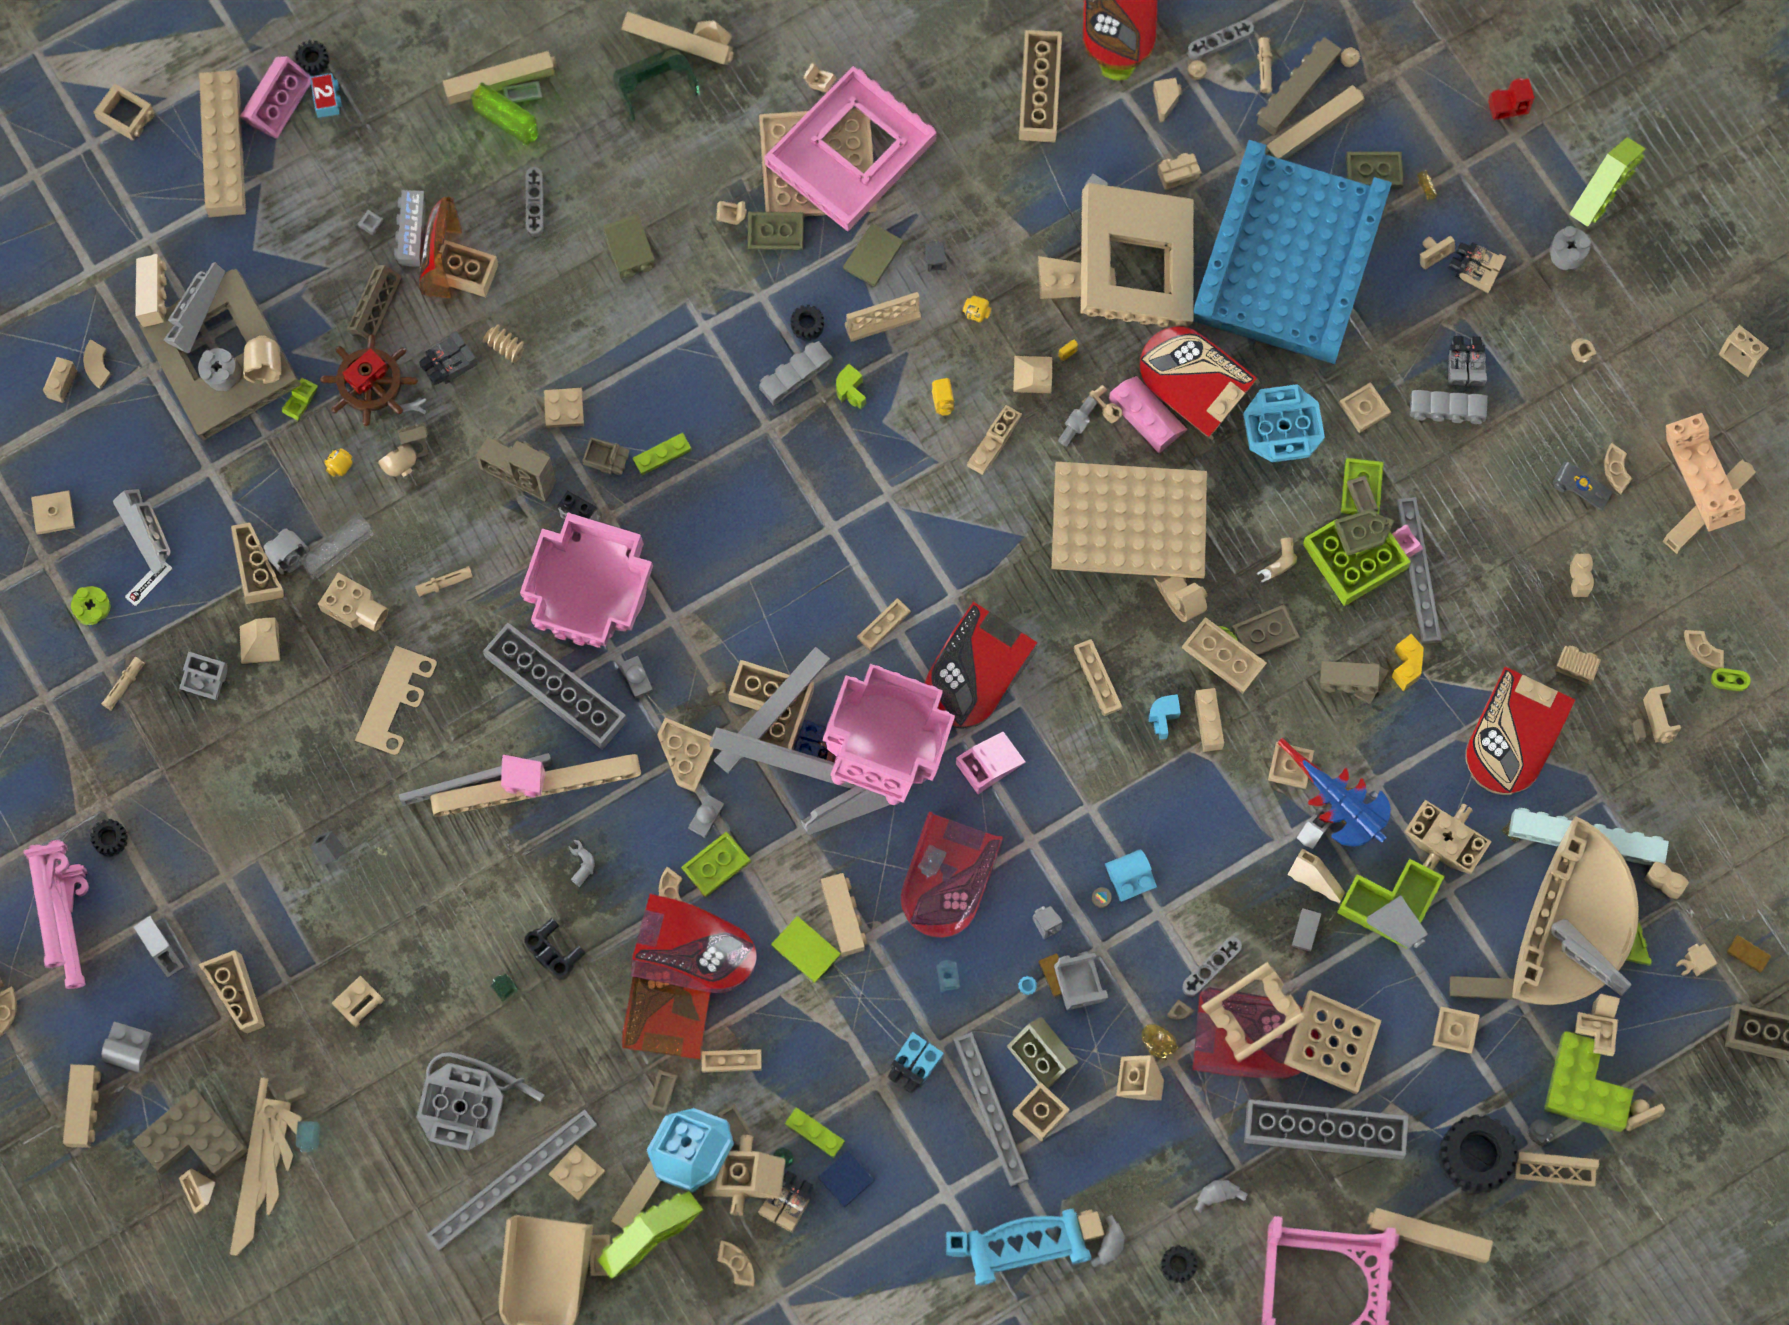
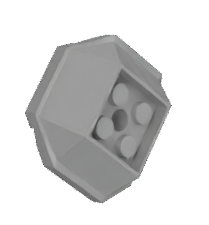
[417,1063,504,1150]

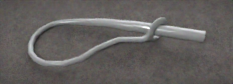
[426,1052,545,1102]

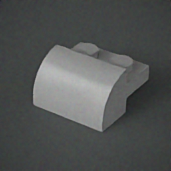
[179,652,227,700]
[102,1022,152,1073]

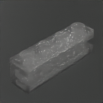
[299,513,374,580]

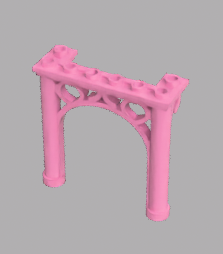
[24,840,89,989]

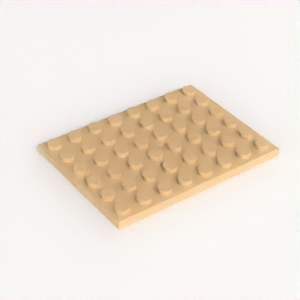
[1051,462,1207,579]

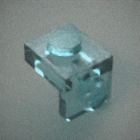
[918,844,947,877]

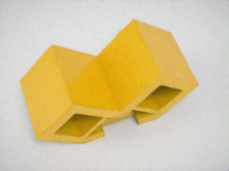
[1392,633,1424,691]

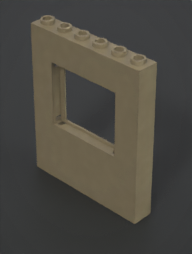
[139,269,301,441]

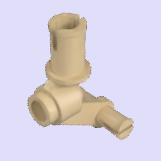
[1082,385,1122,423]

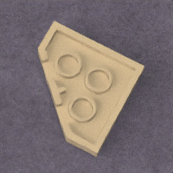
[657,718,715,792]

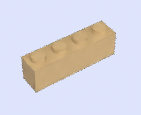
[136,254,167,327]
[821,873,867,957]
[63,1065,101,1148]

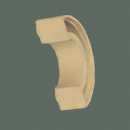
[1154,576,1208,622]

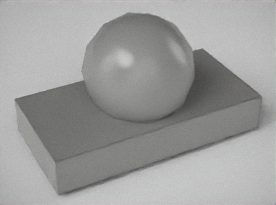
[620,656,653,699]
[688,795,724,838]

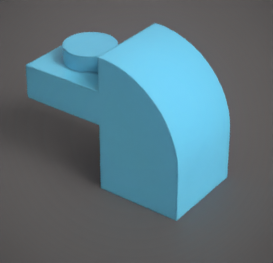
[1149,694,1181,739]
[946,1232,971,1257]

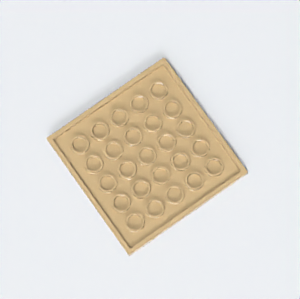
[759,108,877,217]

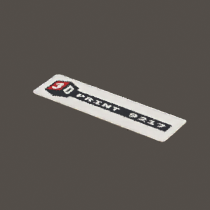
[125,562,172,606]

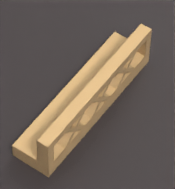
[1515,1152,1599,1187]

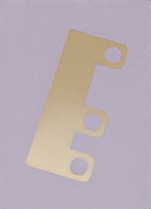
[355,646,437,755]

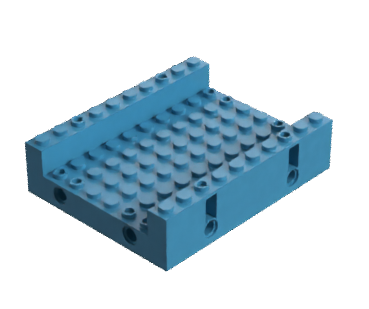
[1193,140,1392,364]

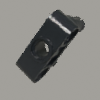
[524,918,586,980]

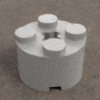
[1550,226,1591,270]
[198,348,242,391]
[264,529,309,574]

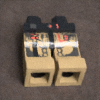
[1448,242,1506,293]
[758,1171,813,1233]

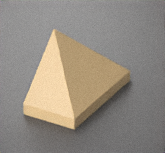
[693,21,732,46]
[179,1169,216,1214]

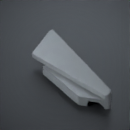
[164,263,225,353]
[113,489,171,574]
[800,786,891,835]
[1551,919,1631,996]

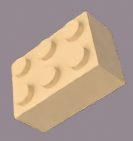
[431,240,498,297]

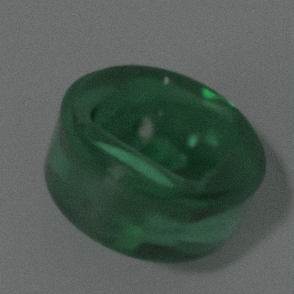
[773,1147,794,1168]

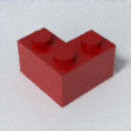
[1488,78,1535,120]

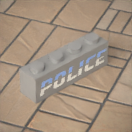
[394,190,426,267]

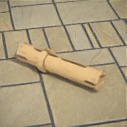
[1258,37,1272,93]
[415,566,473,597]
[101,657,145,711]

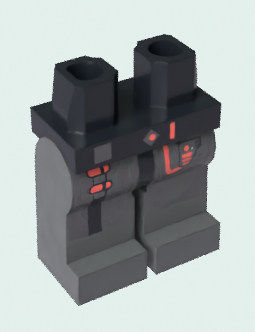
[419,331,477,386]

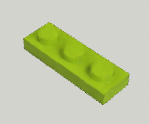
[633,433,692,476]
[785,1108,845,1158]

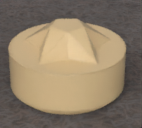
[1341,48,1360,67]
[1188,60,1207,80]

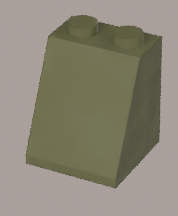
[603,214,655,279]

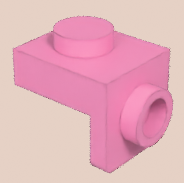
[1392,525,1423,558]

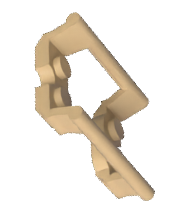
[1202,962,1305,1062]

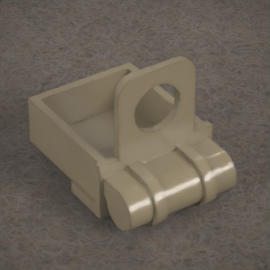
[397,422,428,458]
[582,437,629,475]

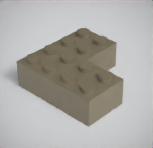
[476,437,556,502]
[132,1089,248,1178]

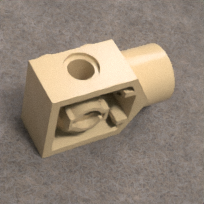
[318,573,388,632]

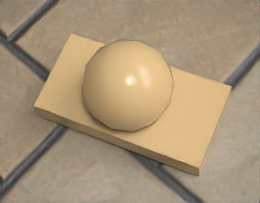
[1625,1099,1665,1131]

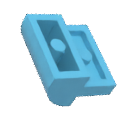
[1105,849,1157,901]

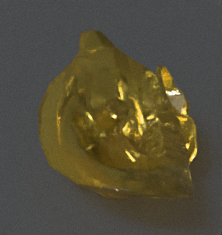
[1141,1024,1178,1060]

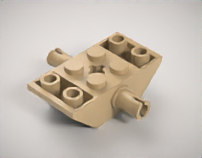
[1404,800,1491,874]
[703,1135,785,1216]

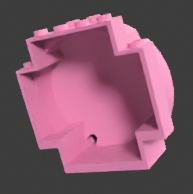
[520,513,653,648]
[823,664,955,805]

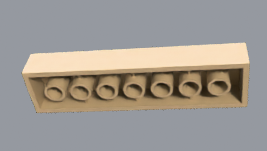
[199,70,246,217]

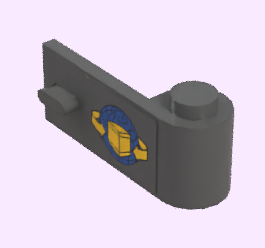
[1552,462,1613,511]

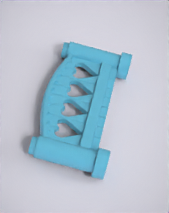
[967,1209,1091,1286]

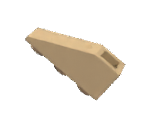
[1288,848,1345,903]

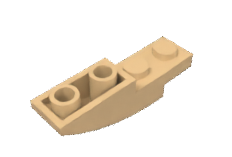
[967,405,1022,475]

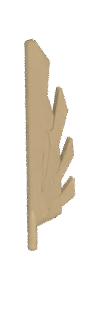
[230,1078,302,1256]

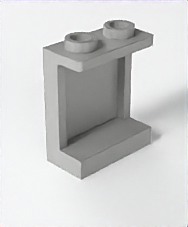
[1054,952,1108,1010]

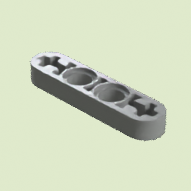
[1188,20,1254,60]
[526,167,543,237]
[1182,937,1242,997]

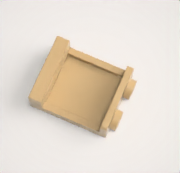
[1643,685,1681,744]

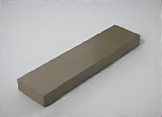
[1449,976,1518,1000]

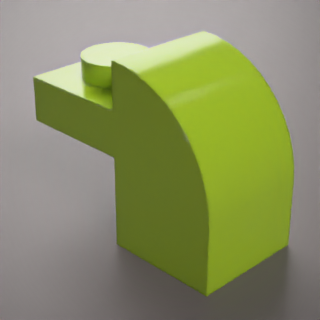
[836,364,866,409]

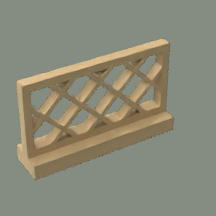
[845,292,921,342]

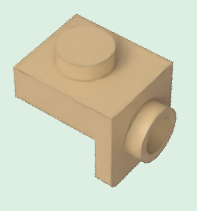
[804,63,836,93]
[717,201,747,225]

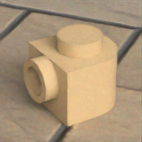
[1571,338,1597,363]

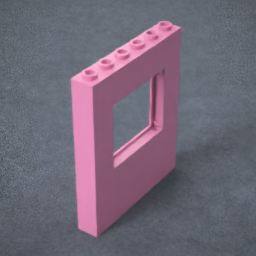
[765,66,936,231]

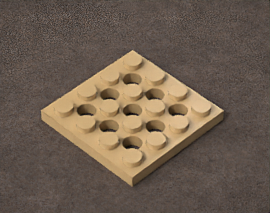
[1284,990,1381,1094]

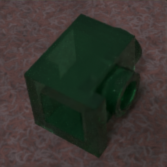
[490,973,518,1002]

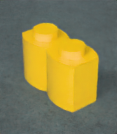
[932,378,954,416]

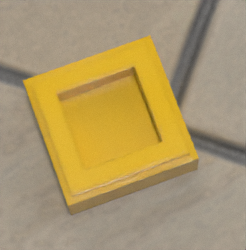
[1059,339,1078,361]

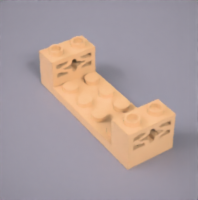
[1666,413,1745,532]

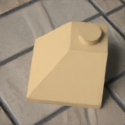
[1013,356,1052,393]
[240,617,280,664]
[1116,1056,1164,1100]

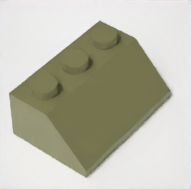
[1007,1017,1079,1089]

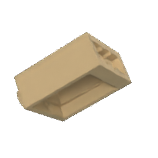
[94,83,154,141]
[1719,325,1769,377]

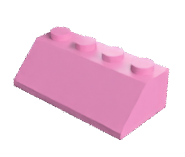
[240,56,311,138]
[1109,376,1187,453]

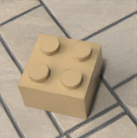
[1013,1082,1070,1142]

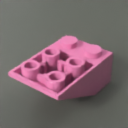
[956,732,1026,794]

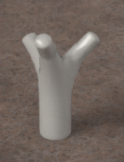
[399,398,426,414]

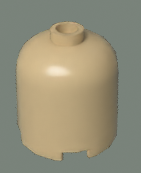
[244,336,281,384]

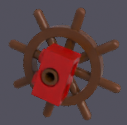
[320,334,418,426]

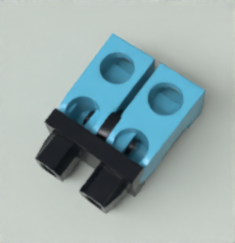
[888,1032,944,1094]

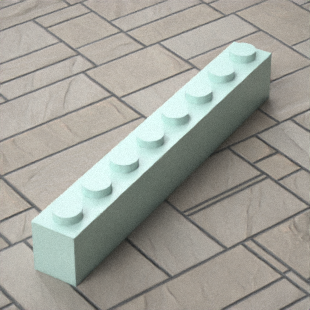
[1508,808,1669,866]

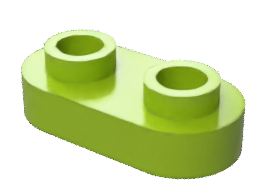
[1711,668,1751,691]

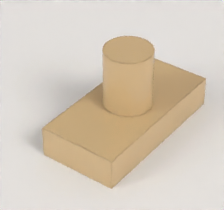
[1420,236,1455,270]

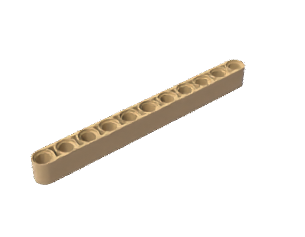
[430,754,641,817]

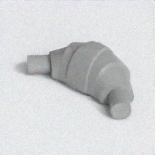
[1195,1180,1248,1213]
[1090,1215,1125,1267]

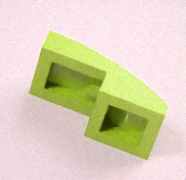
[282,378,318,420]

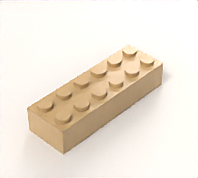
[1019,30,1062,142]

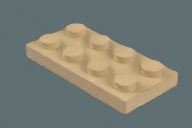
[1182,617,1267,694]

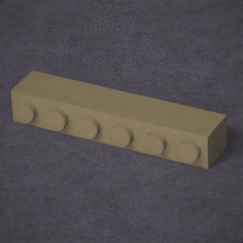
[1257,37,1342,136]

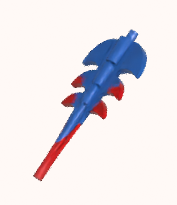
[1277,738,1391,846]

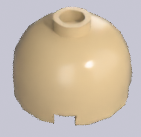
[378,442,416,477]

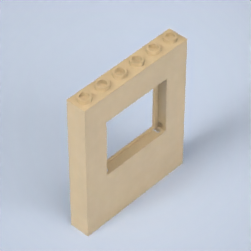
[1081,183,1193,328]

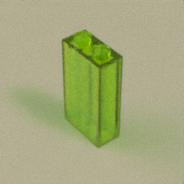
[471,82,538,146]

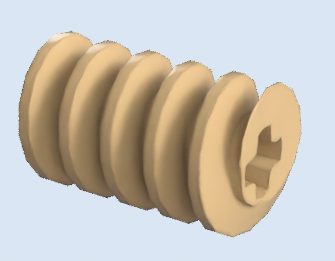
[483,324,524,363]

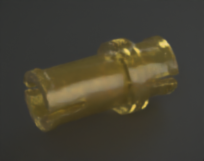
[1416,170,1438,200]

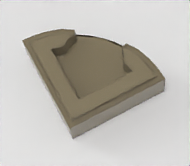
[1167,999,1194,1020]

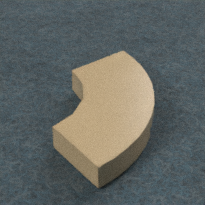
[84,339,111,390]
[1604,443,1632,494]
[1684,630,1724,670]
[659,867,683,901]
[0,986,17,1037]
[718,1241,755,1287]

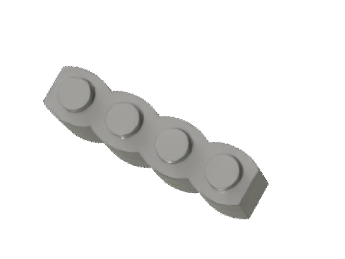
[759,341,833,406]
[1410,390,1488,424]

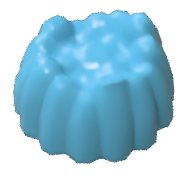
[1018,976,1037,995]

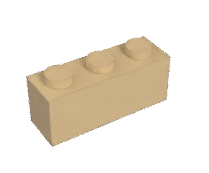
[1194,688,1224,752]

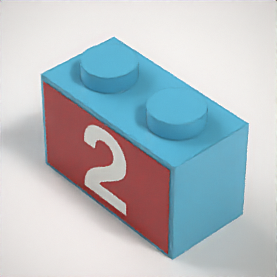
[310,73,342,118]

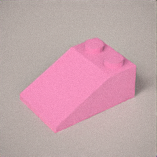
[501,755,546,798]

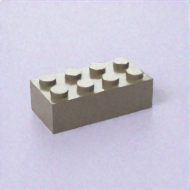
[1725,1004,1789,1061]

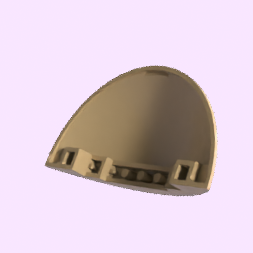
[1512,816,1638,1005]

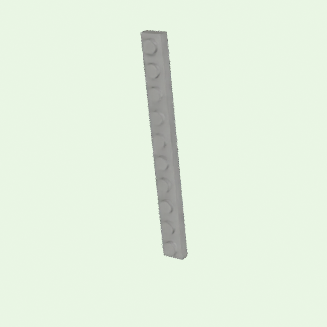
[427,1109,597,1251]

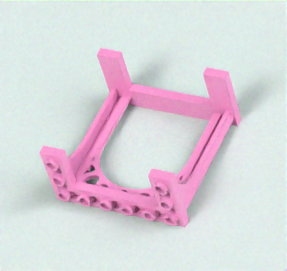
[1262,1217,1399,1325]

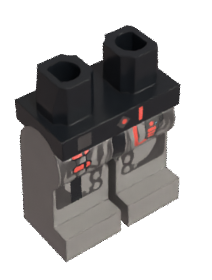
[1448,336,1487,386]
[558,490,601,522]

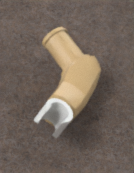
[1257,538,1297,582]

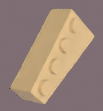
[1038,256,1116,299]
[231,523,284,604]
[198,950,265,1033]

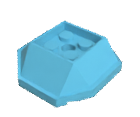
[1243,384,1325,462]
[647,1108,734,1193]

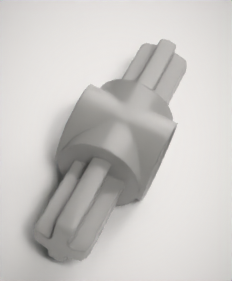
[1058,396,1097,446]

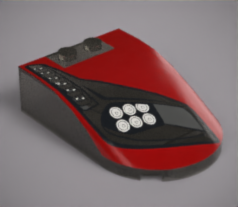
[925,601,1038,729]

